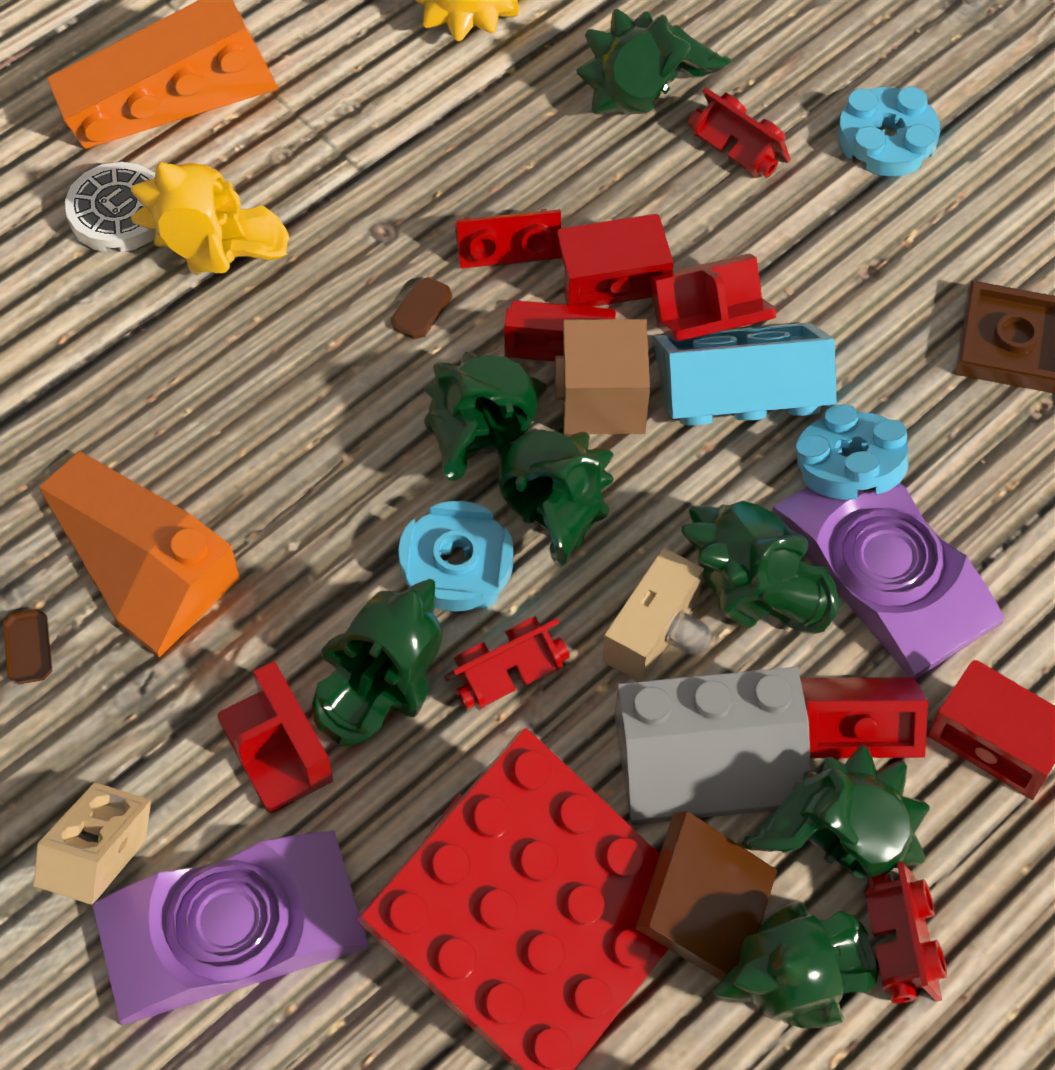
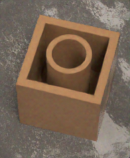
[555,319,650,435]

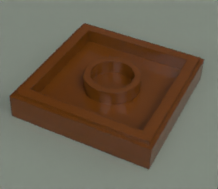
[955,280,1055,394]
[635,811,777,981]

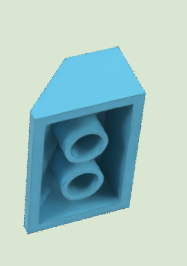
[654,322,837,425]

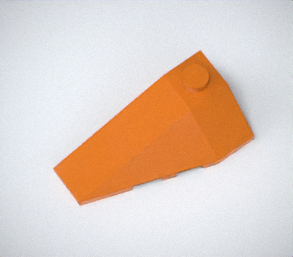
[39,451,240,658]

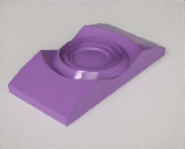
[772,483,1005,679]
[93,831,369,1026]

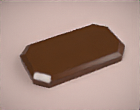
[390,277,452,339]
[3,609,53,685]

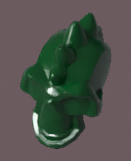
[576,9,732,115]
[424,351,547,481]
[497,430,614,567]
[681,501,840,634]
[312,579,443,746]
[741,745,930,879]
[713,901,879,1028]

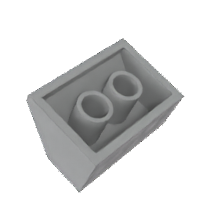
[615,666,811,825]

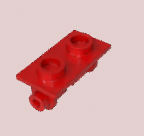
[688,87,791,178]
[455,209,562,269]
[443,616,570,710]
[864,862,947,1003]

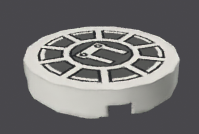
[65,162,155,252]

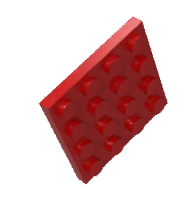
[355,728,669,1070]

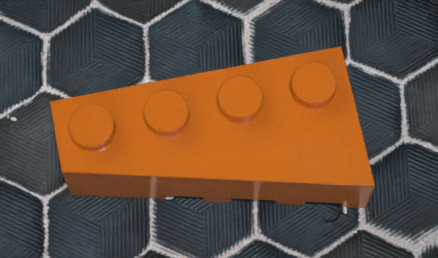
[47,0,279,149]

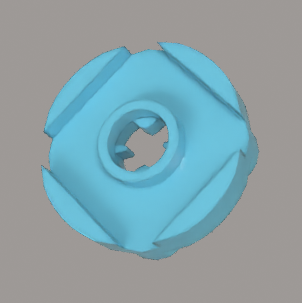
[837,87,940,176]
[796,404,909,500]
[399,501,513,611]

